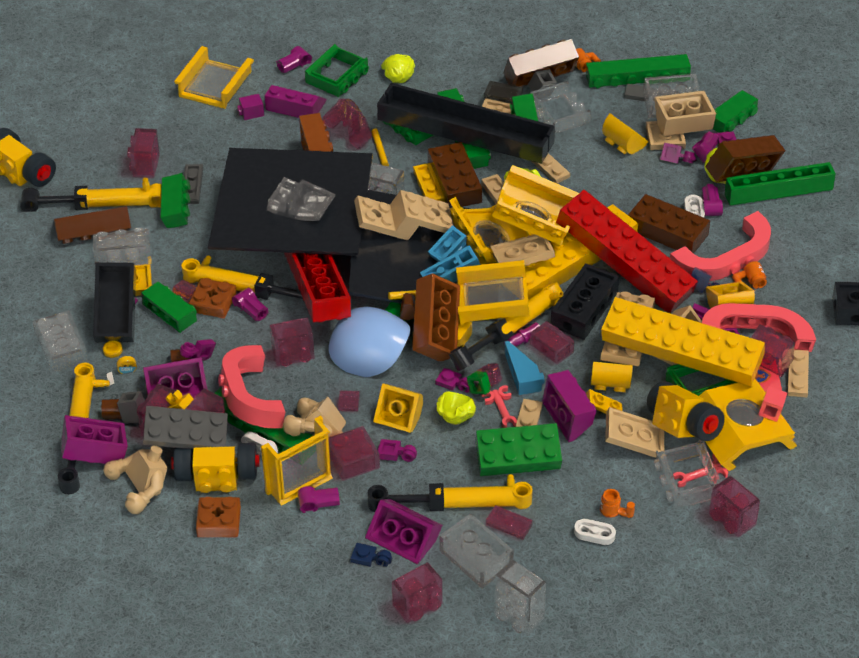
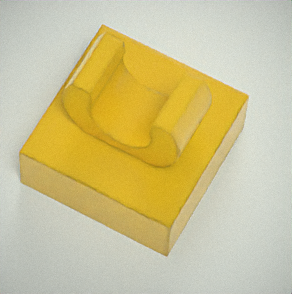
[166,390,194,409]

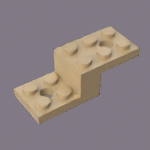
[354,190,454,240]
[600,292,655,366]

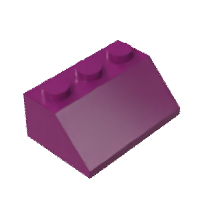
[265,85,327,118]
[143,357,209,406]
[542,370,596,442]
[61,415,128,464]
[365,499,443,564]

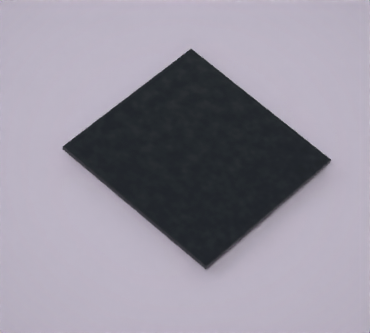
[208,148,373,256]
[348,190,499,321]

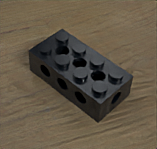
[550,263,619,340]
[832,282,859,325]

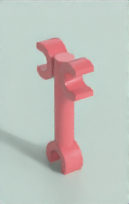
[481,385,517,428]
[673,454,728,487]

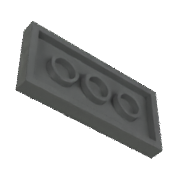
[143,406,228,449]

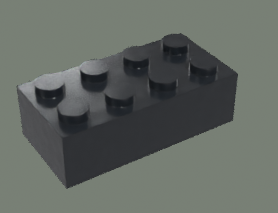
[93,262,136,343]

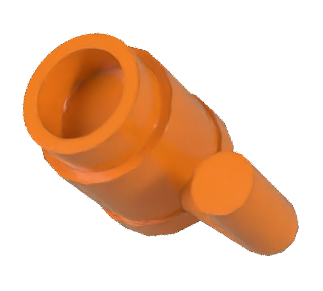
[575,48,601,72]
[732,261,767,289]
[600,489,635,518]

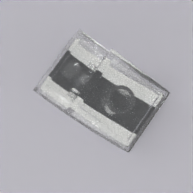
[267,177,335,221]

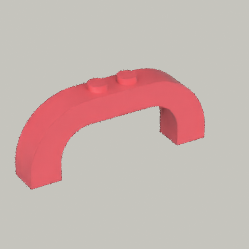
[670,211,771,281]
[701,303,816,352]
[218,345,285,428]

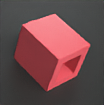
[758,386,787,422]

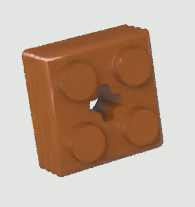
[189,278,237,318]
[196,497,241,537]

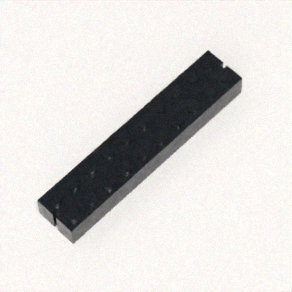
[377,83,555,164]

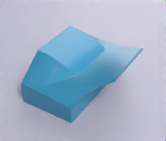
[428,225,467,262]

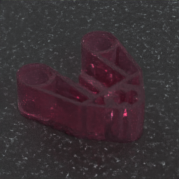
[322,98,372,149]

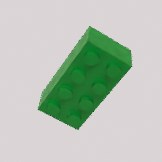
[475,423,562,476]

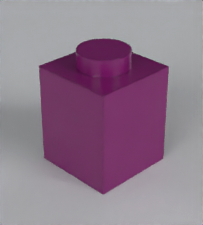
[237,94,264,120]

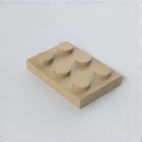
[490,234,555,266]
[605,407,664,459]

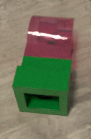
[466,363,502,395]

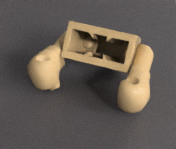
[283,397,348,446]
[103,445,167,514]

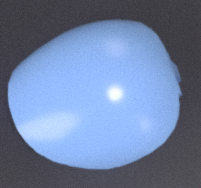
[329,307,410,377]

